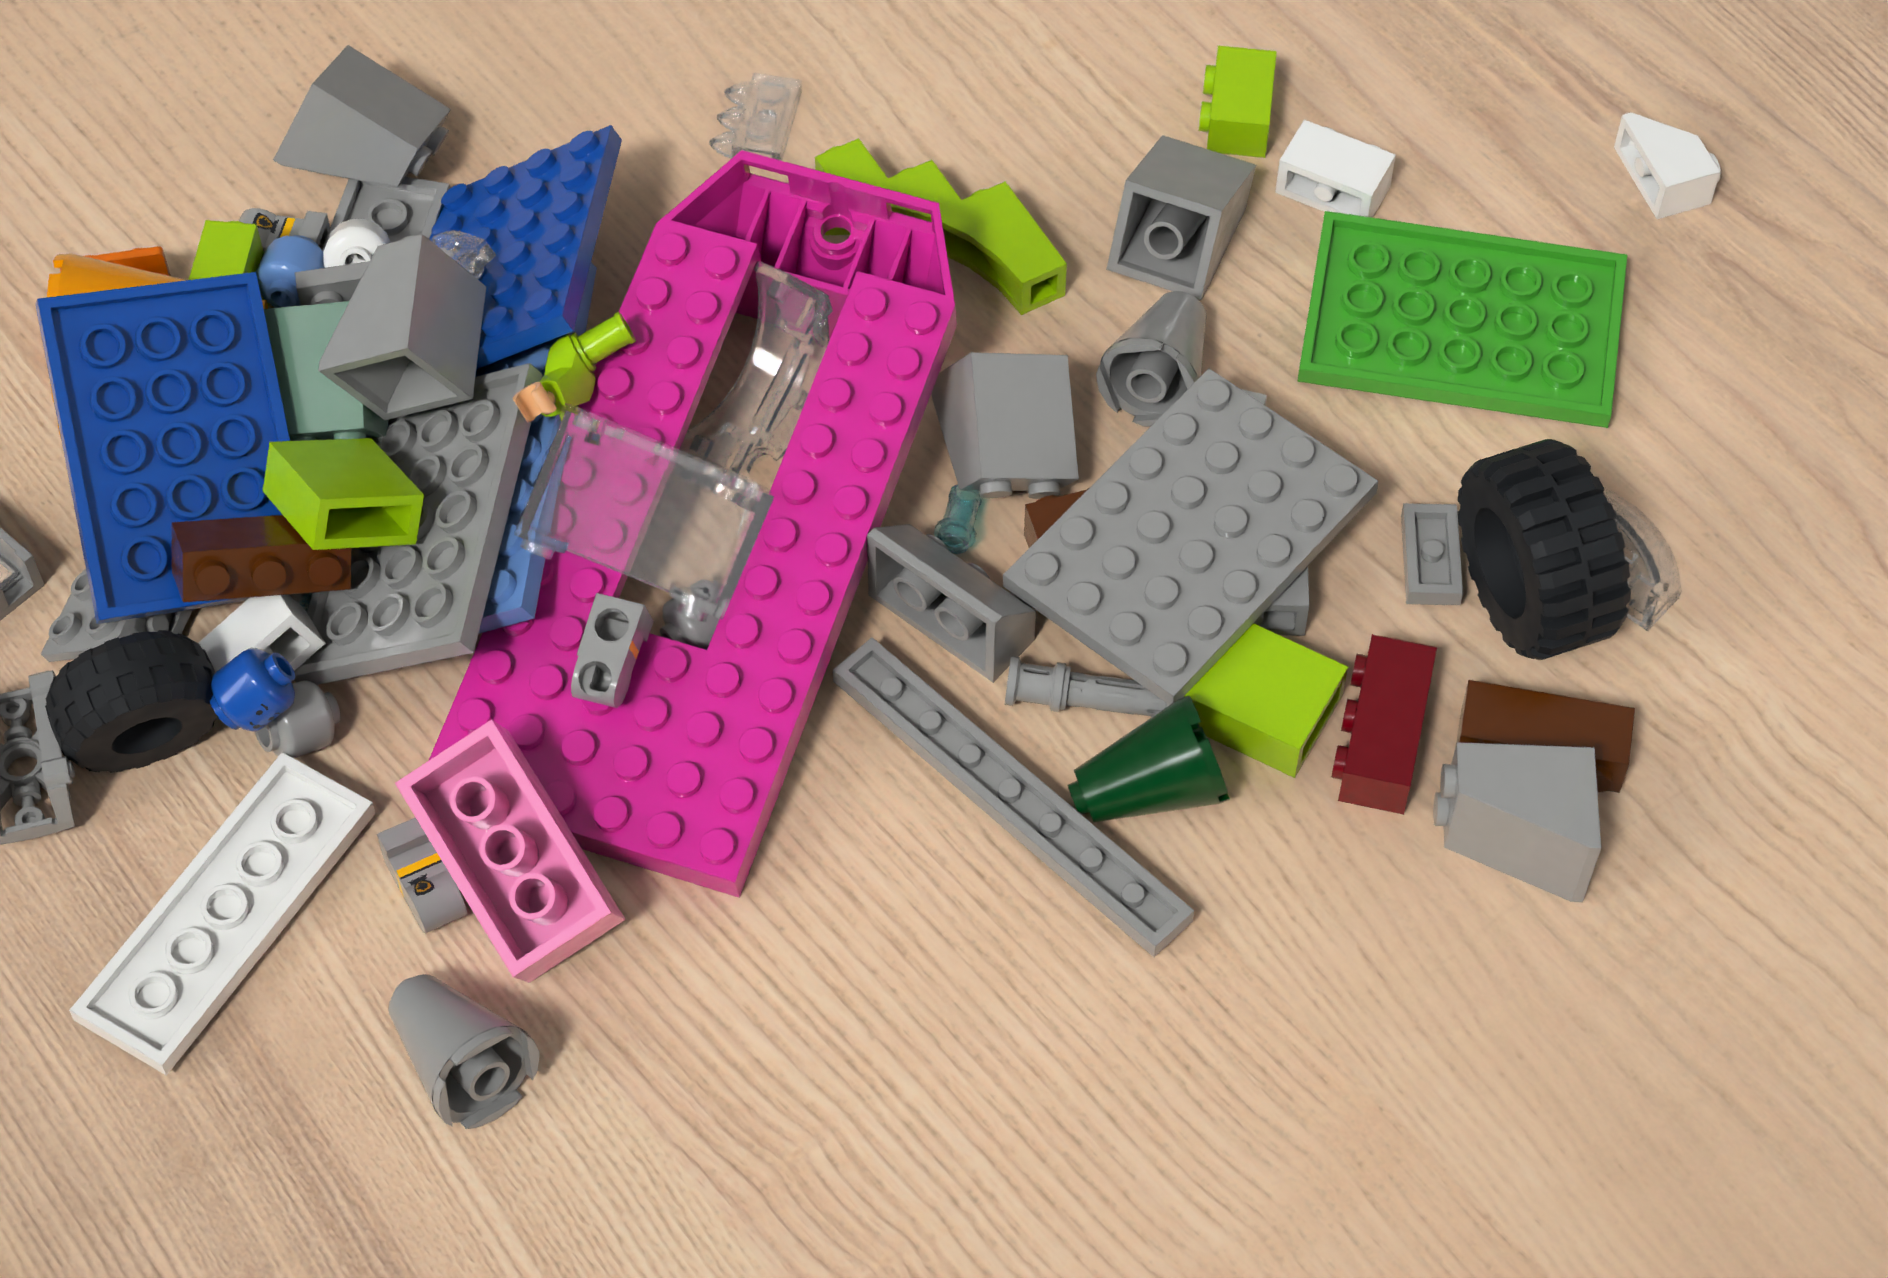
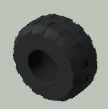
[45,630,218,773]

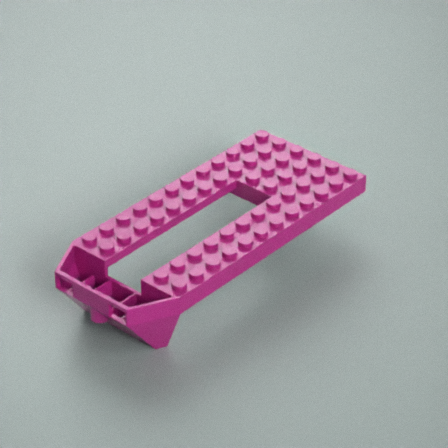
[428,150,957,898]

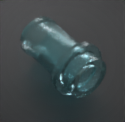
[934,485,983,554]

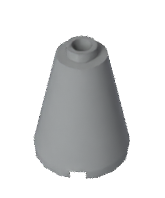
[1096,291,1206,427]
[388,974,540,1129]

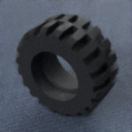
[1457,439,1631,660]

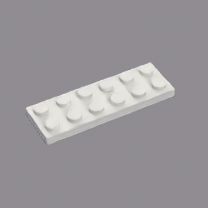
[69,752,376,1076]

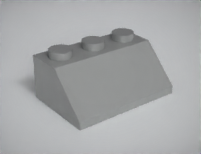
[867,524,1036,683]

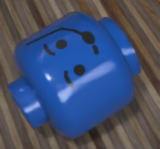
[210,648,296,732]

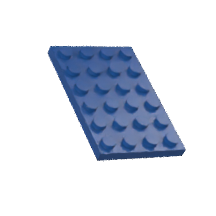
[430,125,622,369]
[35,272,290,624]

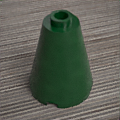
[1067,695,1230,822]

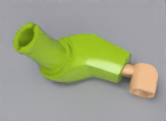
[513,312,636,423]

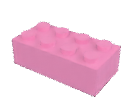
[395,719,626,983]

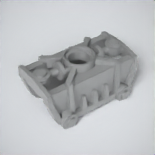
[0,670,75,845]

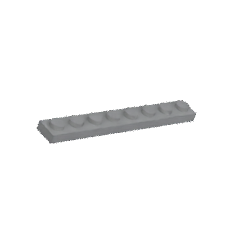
[833,638,1194,957]

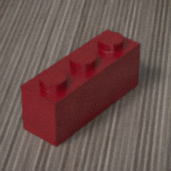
[1331,634,1437,815]

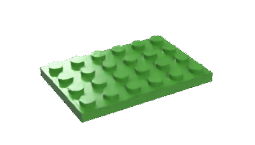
[1297,211,1627,428]

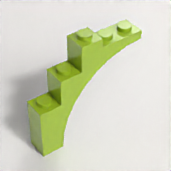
[815,138,1067,315]

